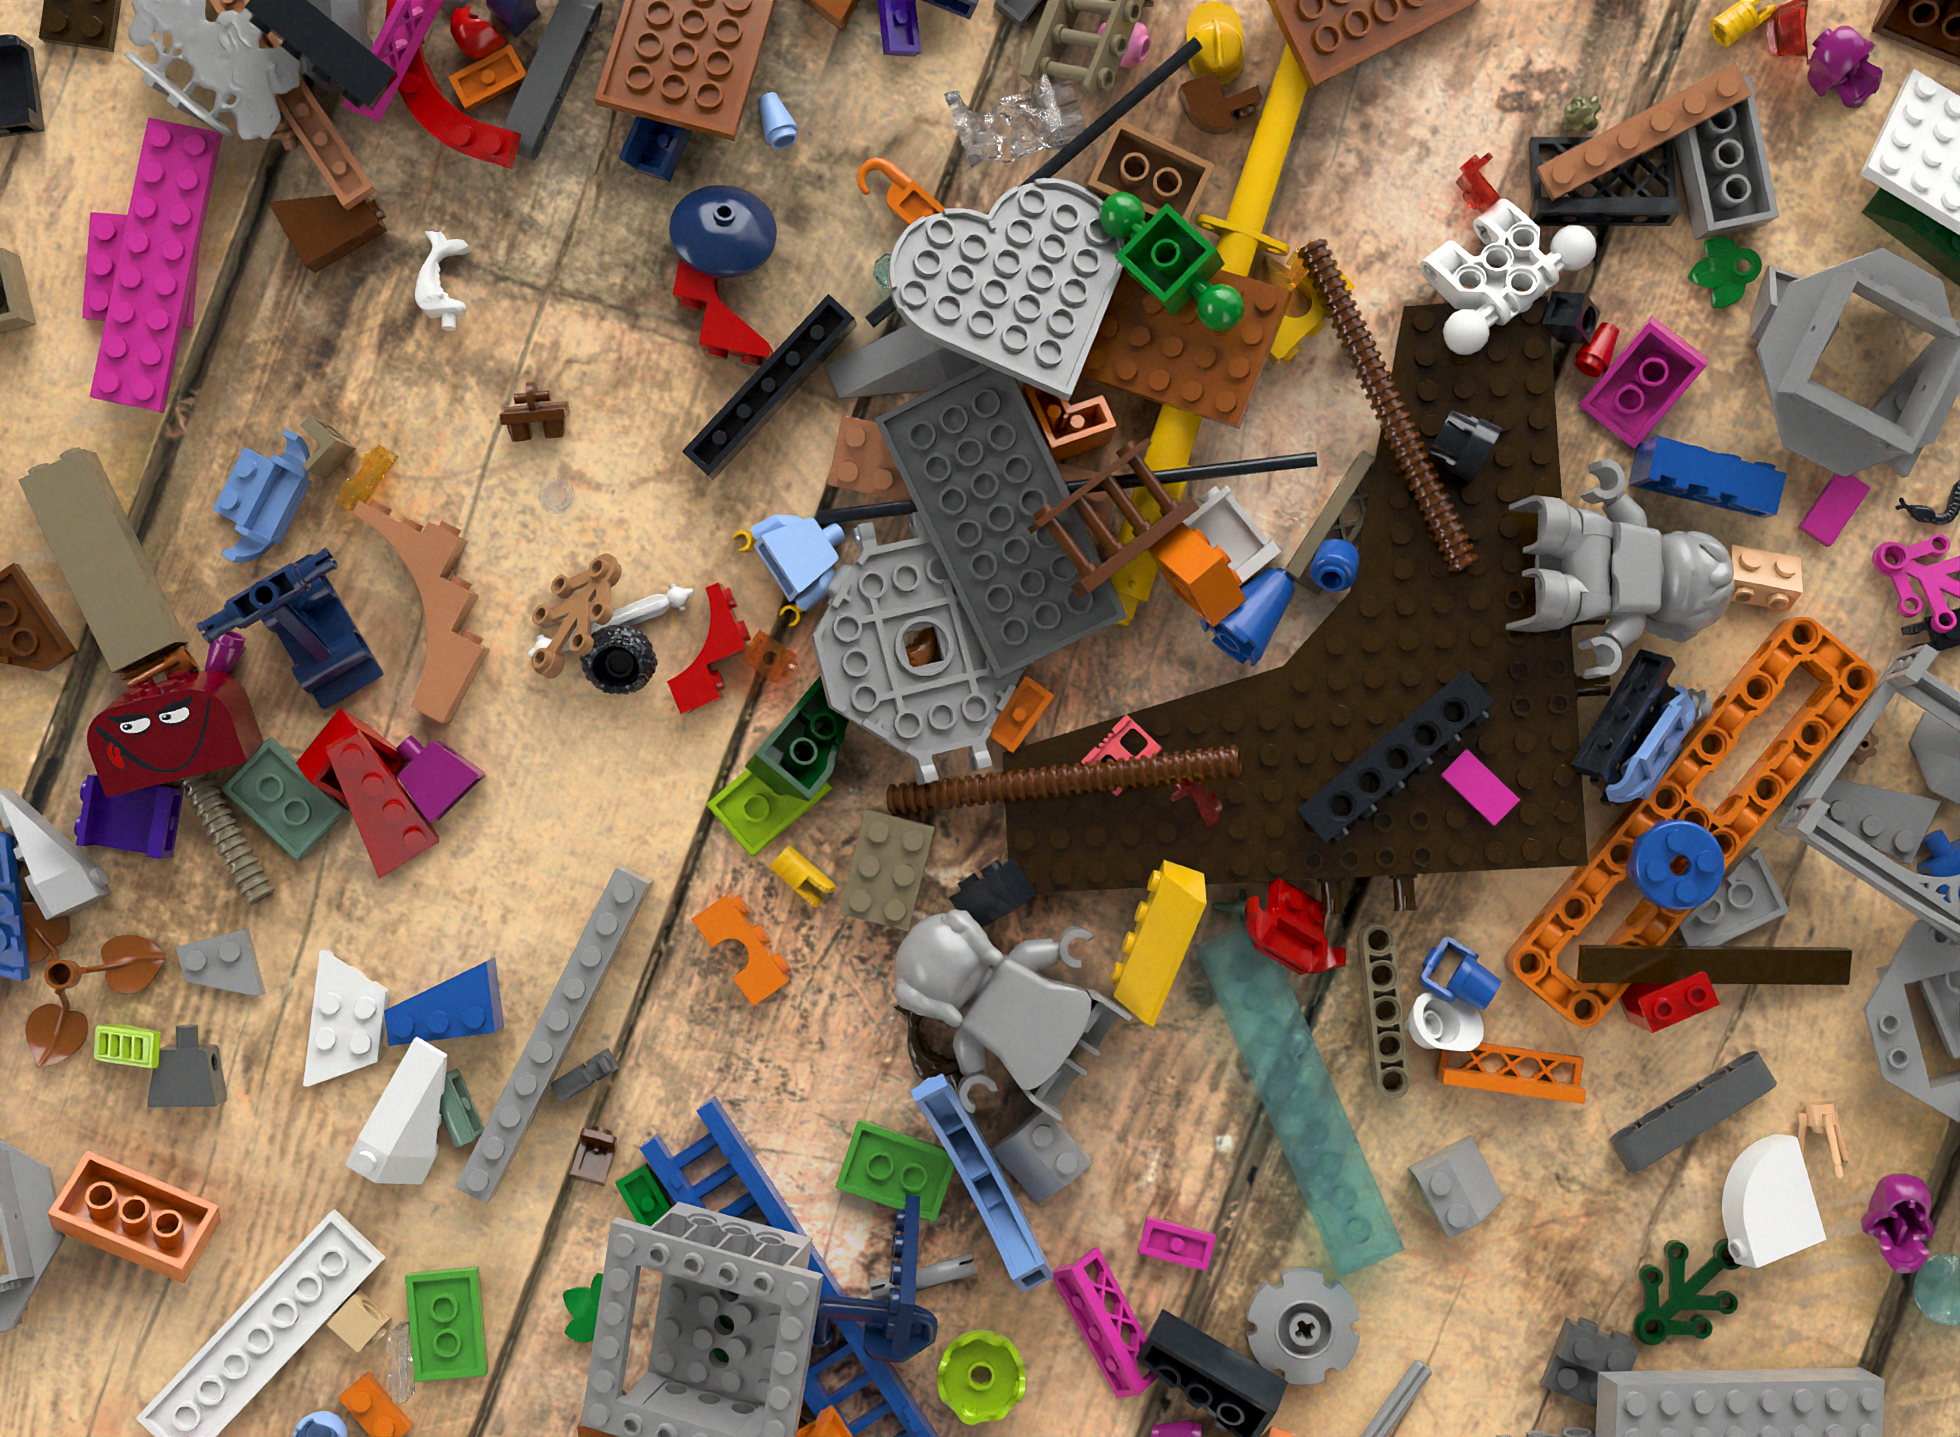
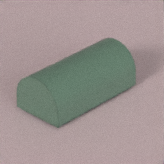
[439,1068,484,1148]

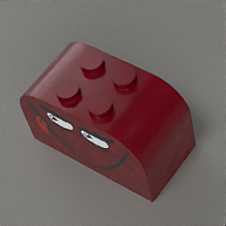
[87,670,264,798]

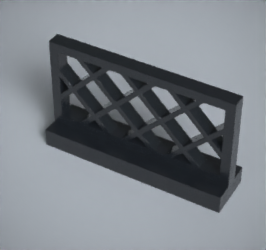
[1529,137,1681,226]

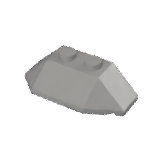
[1908,712,1960,805]

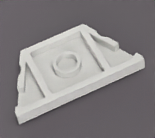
[303,949,390,1087]

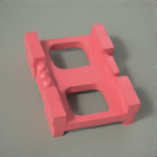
[1081,714,1162,796]

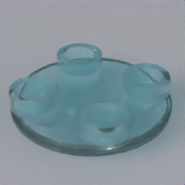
[1914,1254,1960,1326]

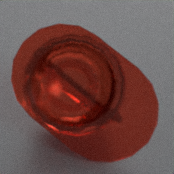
[1767,0,1809,65]

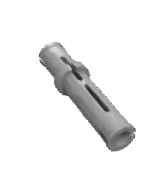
[869,1252,978,1301]

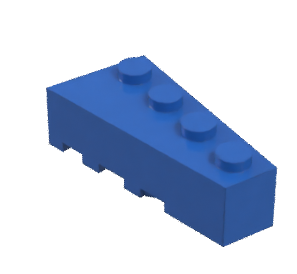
[1628,436,1787,518]

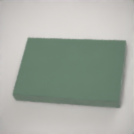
[220,737,349,861]

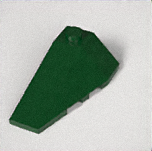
[744,676,849,802]

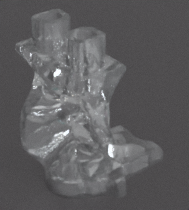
[944,74,1086,168]

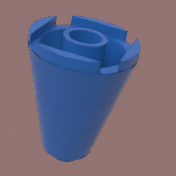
[1200,568,1295,666]

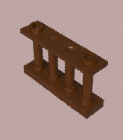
[1027,438,1199,598]

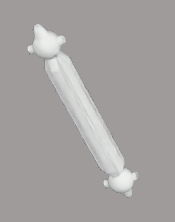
[528,583,694,657]

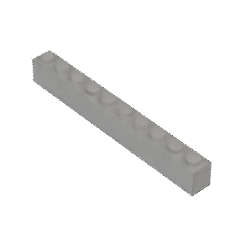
[455,865,654,1204]

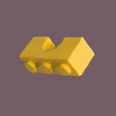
[1268,266,1355,366]

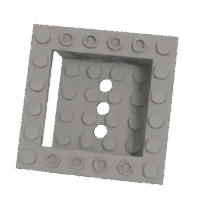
[581,1202,824,1437]

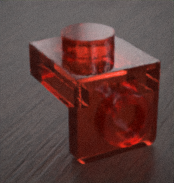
[1455,152,1501,214]
[1169,779,1223,827]

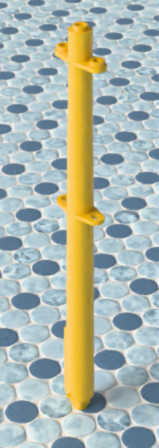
[1110,42,1308,627]

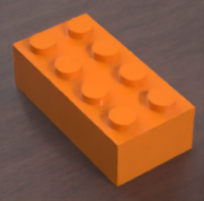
[48,1151,221,1284]

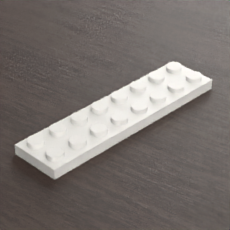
[136,1209,386,1437]

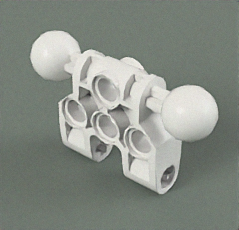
[1420,199,1596,355]

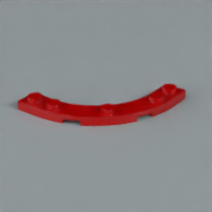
[385,0,522,169]

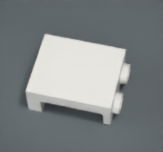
[1182,485,1281,582]

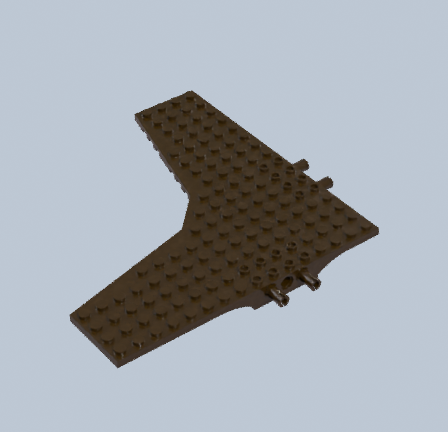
[1003,296,1611,915]

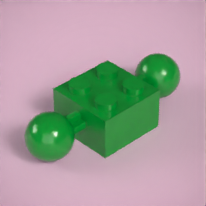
[1099,192,1244,332]

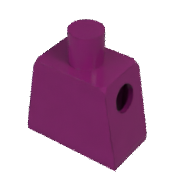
[396,735,486,823]

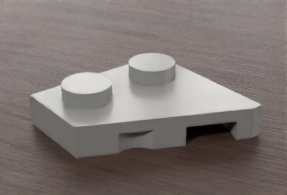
[176,928,266,996]

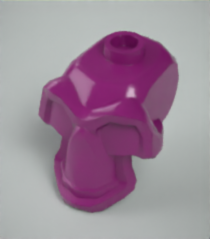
[1807,25,1883,108]
[1861,1174,1934,1273]

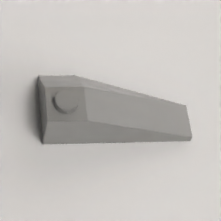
[826,325,979,399]
[0,788,112,920]

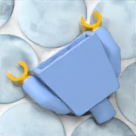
[732,514,845,626]

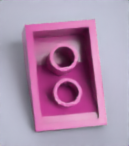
[1578,315,1708,449]

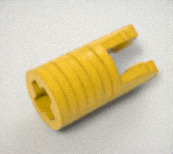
[1709,0,1778,47]
[768,844,836,908]

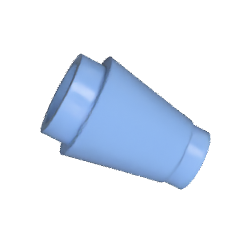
[757,92,798,149]

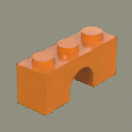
[692,892,791,1006]

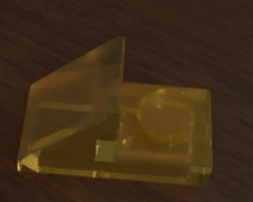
[1262,240,1312,293]

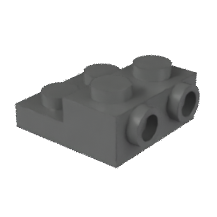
[1540,1317,1639,1408]

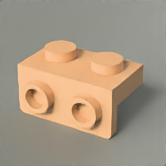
[1728,545,1803,611]

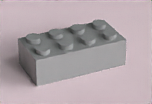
[1674,76,1779,240]

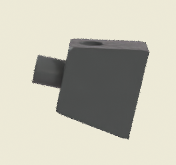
[147,1024,227,1107]

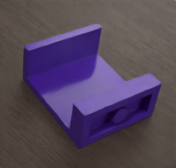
[74,774,184,859]

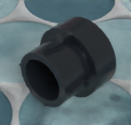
[1428,410,1502,483]

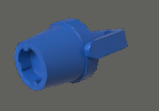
[1419,937,1502,1011]

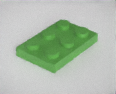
[835,1118,955,1222]
[405,1266,489,1382]

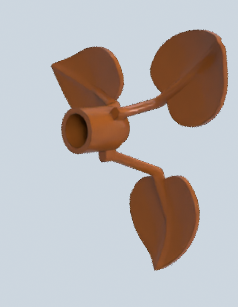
[22,902,166,1067]

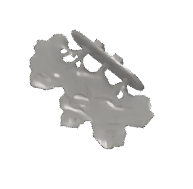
[124,0,301,140]

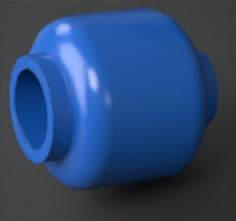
[1310,539,1360,592]

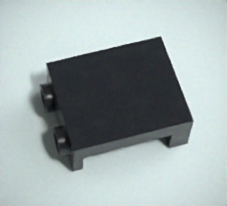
[0,34,45,137]

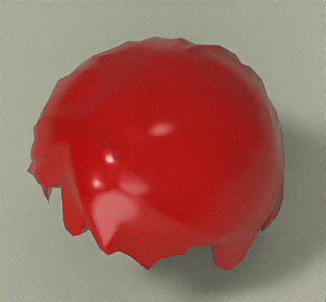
[450,5,508,59]

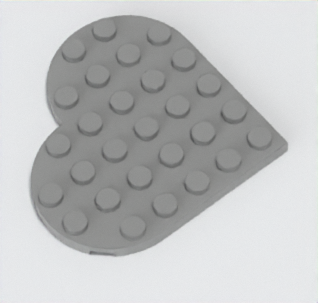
[888,178,1125,401]

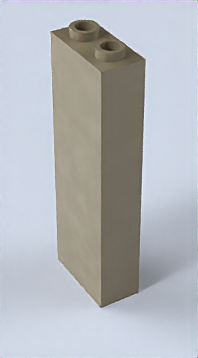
[18,447,188,673]

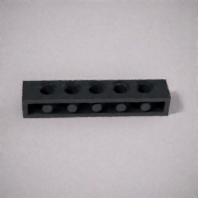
[1296,669,1494,844]

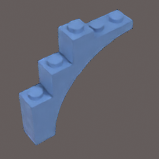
[910,1073,1054,1293]

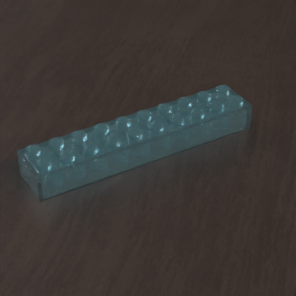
[1193,922,1405,1278]

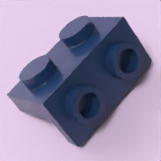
[619,116,692,182]

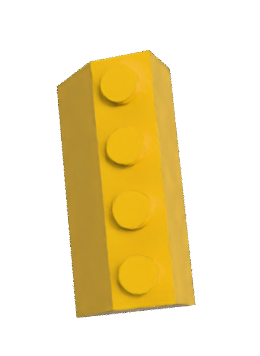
[1109,860,1207,1027]

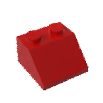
[295,708,405,804]

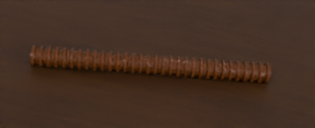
[1297,239,1479,573]
[886,745,1242,815]

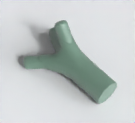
[1214,889,1260,923]

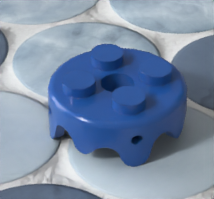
[1626,819,1725,910]

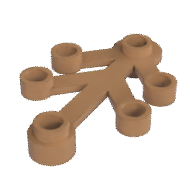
[532,553,622,679]

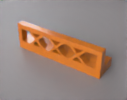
[1436,1042,1586,1104]

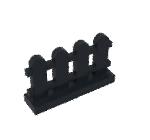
[1571,649,1676,807]

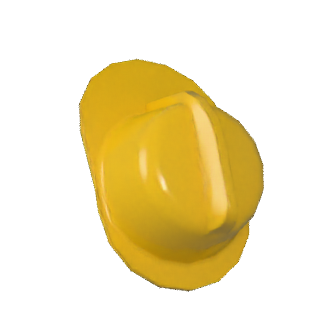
[1186,1,1245,86]

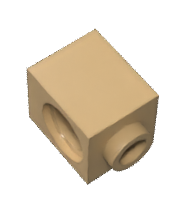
[326,1289,391,1353]

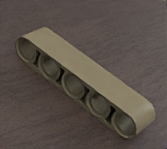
[1357,921,1410,1099]

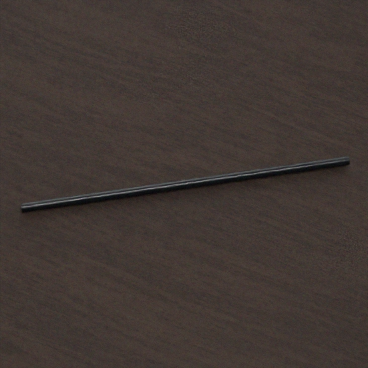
[818,452,1318,525]

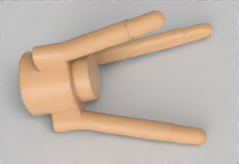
[1797,1101,1849,1179]

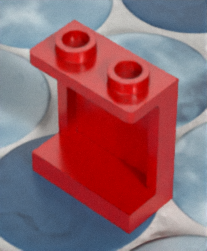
[1619,971,1720,1033]

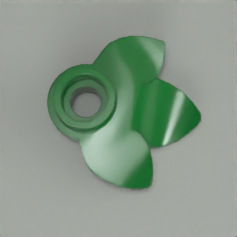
[1688,236,1762,309]
[563,1273,603,1343]

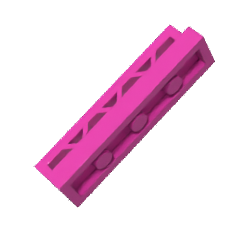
[343,0,443,122]
[1052,1247,1158,1398]

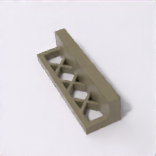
[1284,450,1375,596]

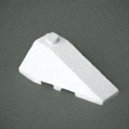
[345,1037,448,1184]

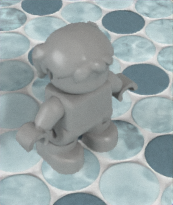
[1506,459,1734,679]
[894,909,1132,1122]

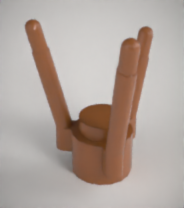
[120,645,199,688]

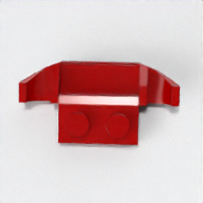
[1244,877,1346,975]

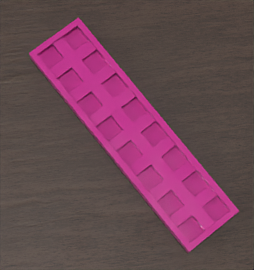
[89,117,223,413]

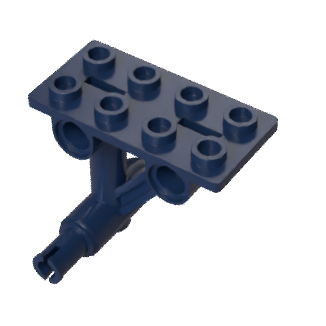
[197,548,384,709]

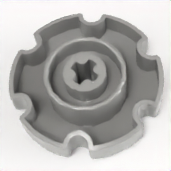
[1246,1267,1360,1385]

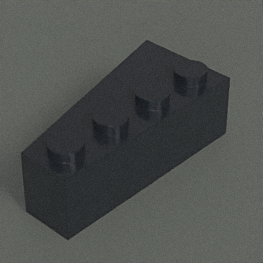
[245,0,398,110]
[1136,1309,1288,1437]

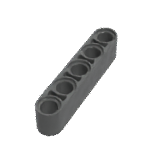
[503,0,603,161]
[1609,1051,1777,1173]

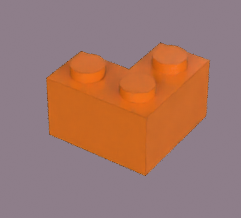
[1022,384,1117,462]

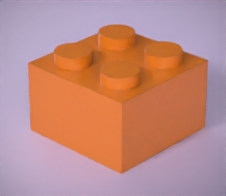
[1149,522,1246,627]

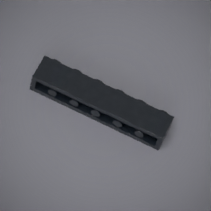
[682,294,857,480]

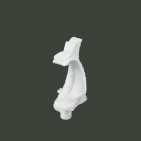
[415,231,472,331]

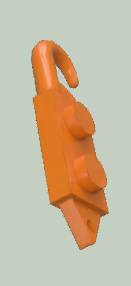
[856,158,946,226]

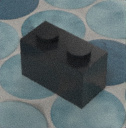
[949,858,1037,928]

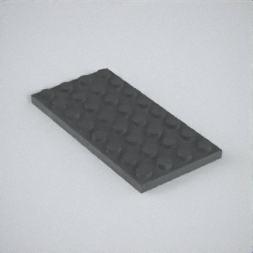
[874,364,1128,679]

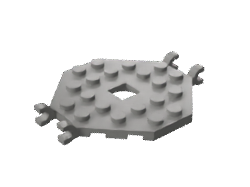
[811,512,1029,785]

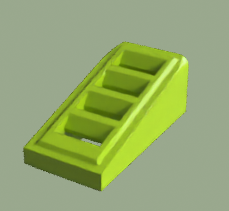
[94,1023,161,1068]

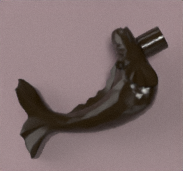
[894,1005,963,1089]

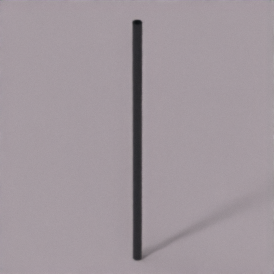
[865,37,1203,328]

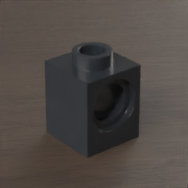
[1542,291,1601,345]

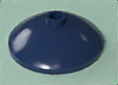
[669,185,777,278]

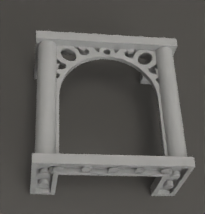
[1775,644,1960,951]

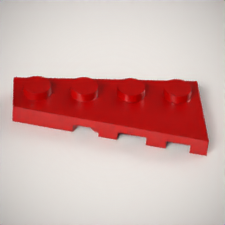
[326,728,439,878]

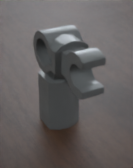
[551,1048,620,1103]

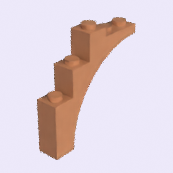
[352,499,490,723]

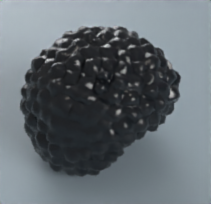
[580,625,658,695]

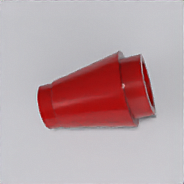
[1575,322,1620,378]

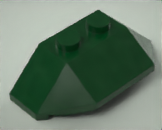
[1862,187,1960,287]

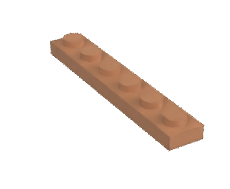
[1536,63,1752,201]

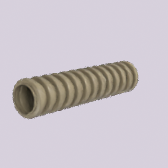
[179,772,275,905]

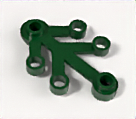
[1633,1238,1741,1345]

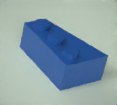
[384,957,504,1046]

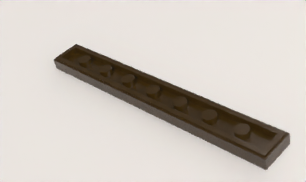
[1577,945,1852,985]

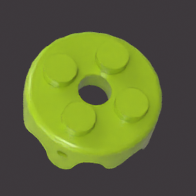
[937,1329,1026,1425]

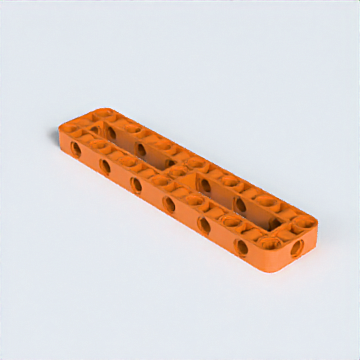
[1505,617,1877,1028]

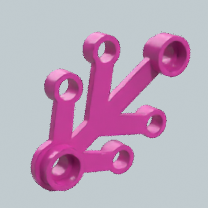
[1872,534,1960,633]

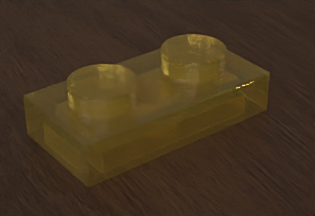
[336,444,399,512]

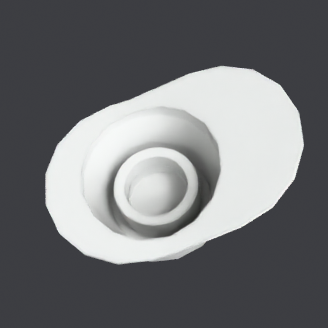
[1404,993,1484,1052]

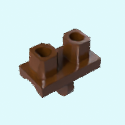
[500,382,570,442]

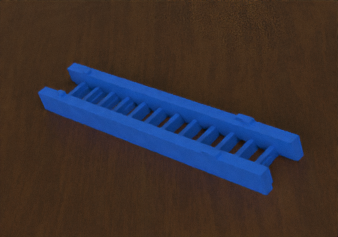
[640,1096,939,1437]

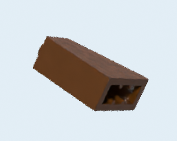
[269,195,388,273]

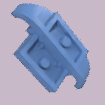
[212,429,312,563]
[1605,684,1696,803]

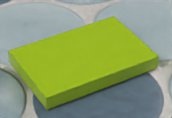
[706,769,833,858]

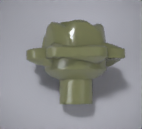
[1562,95,1601,133]

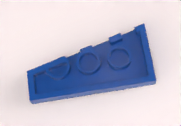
[0,831,30,981]

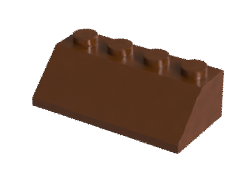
[1872,0,1960,67]

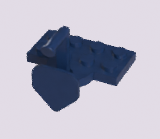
[813,1195,938,1363]

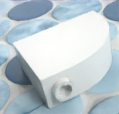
[1722,1134,1827,1268]

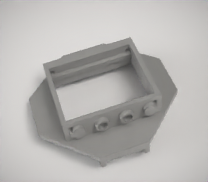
[1756,248,1960,477]
[1863,919,1960,1123]
[0,1138,66,1333]

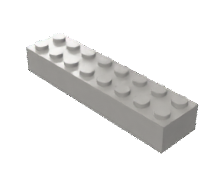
[1596,1367,1885,1437]

